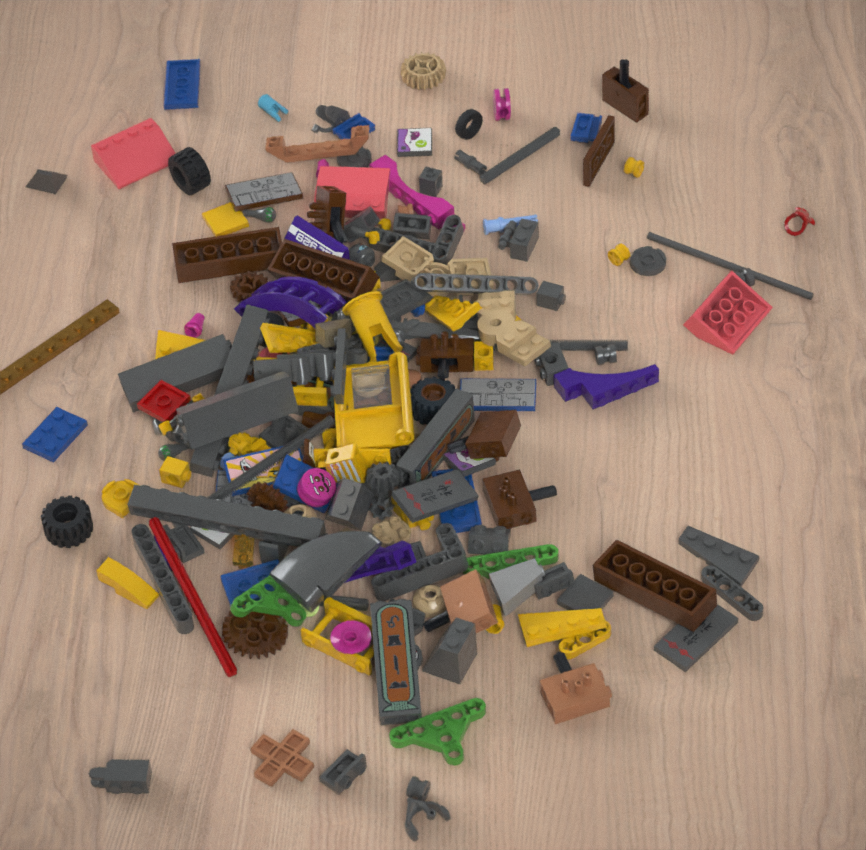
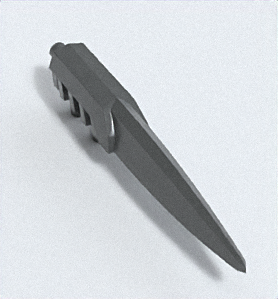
[377,317,480,340]

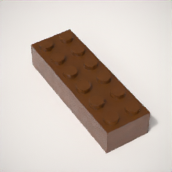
[172,227,282,283]
[267,239,379,303]
[592,539,717,632]

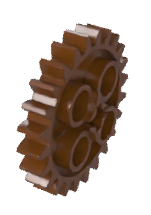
[222,604,288,659]

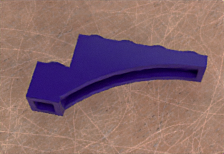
[554,364,659,410]
[345,540,417,583]

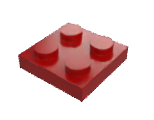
[137,380,191,422]

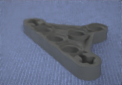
[297,334,375,364]

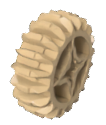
[400,52,446,90]

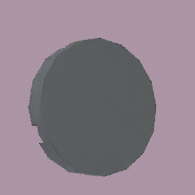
[337,146,372,168]
[630,246,666,276]

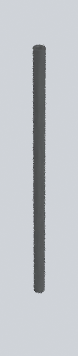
[647,232,814,300]

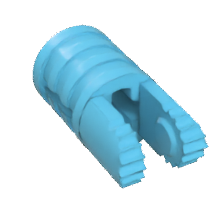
[258,94,289,122]

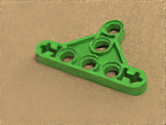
[463,544,559,579]
[230,575,306,627]
[389,698,486,766]

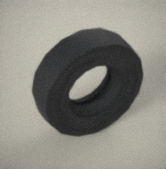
[455,109,483,140]

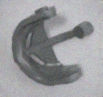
[312,105,350,133]
[405,797,451,842]

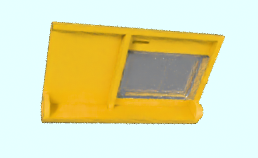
[333,352,414,449]

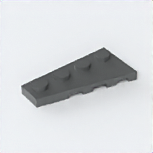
[678,526,759,587]

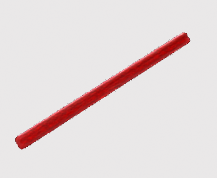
[149,517,237,677]

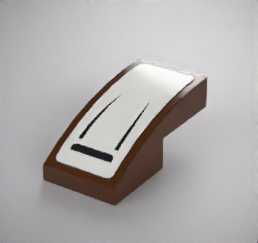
[302,439,316,468]

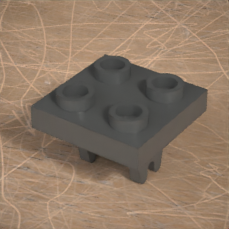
[259,415,309,448]

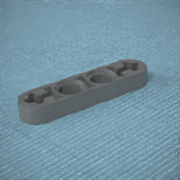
[701,565,763,621]

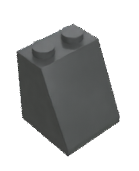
[325,478,374,531]
[422,617,477,684]

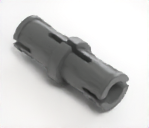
[454,150,487,175]

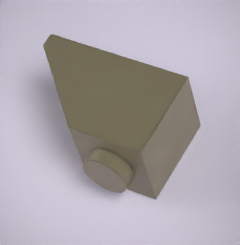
[315,318,352,348]

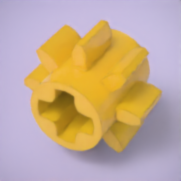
[228,432,252,456]

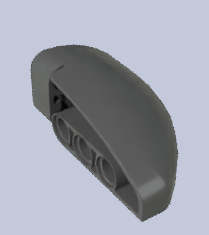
[269,531,382,613]

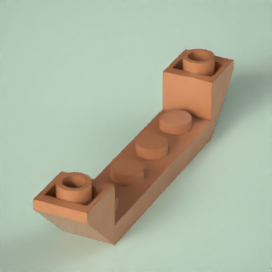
[265,125,369,163]

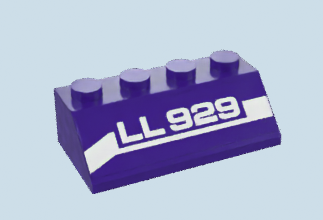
[284,215,350,260]

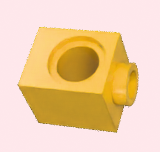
[474,341,494,371]
[159,456,191,488]

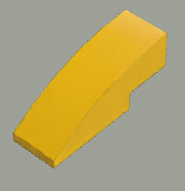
[96,557,159,609]

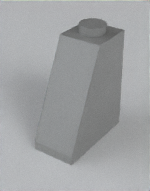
[489,558,545,616]

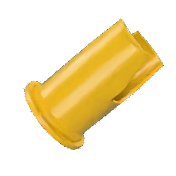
[342,291,403,362]

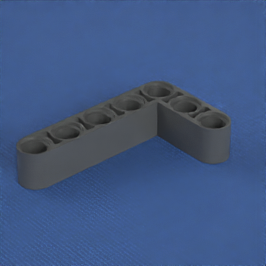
[366,215,464,265]
[371,523,469,601]

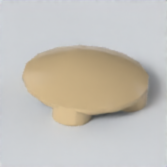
[372,516,411,548]

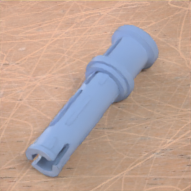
[483,214,538,235]

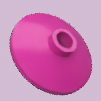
[330,621,372,654]

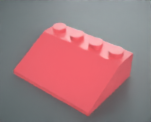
[91,118,176,189]
[314,166,390,219]
[683,270,773,355]

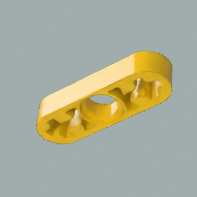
[559,620,611,660]

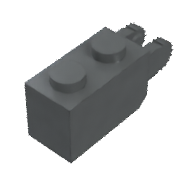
[89,759,152,794]

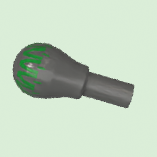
[243,207,277,223]
[158,444,190,461]

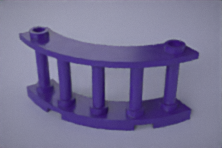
[234,277,347,329]

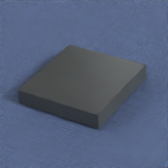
[557,574,614,611]

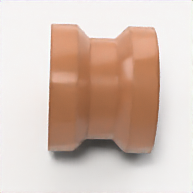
[398,203,413,214]

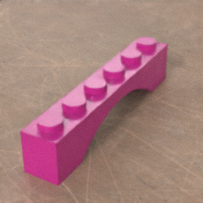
[369,154,455,230]

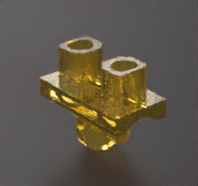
[233,534,255,570]

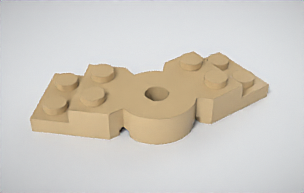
[381,236,494,297]
[477,290,551,367]

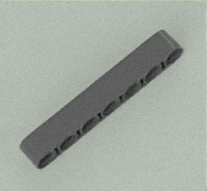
[411,273,539,295]
[131,524,194,634]

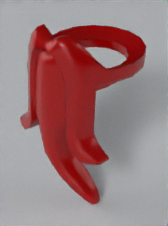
[784,207,815,236]

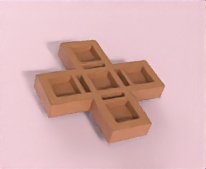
[250,729,314,787]

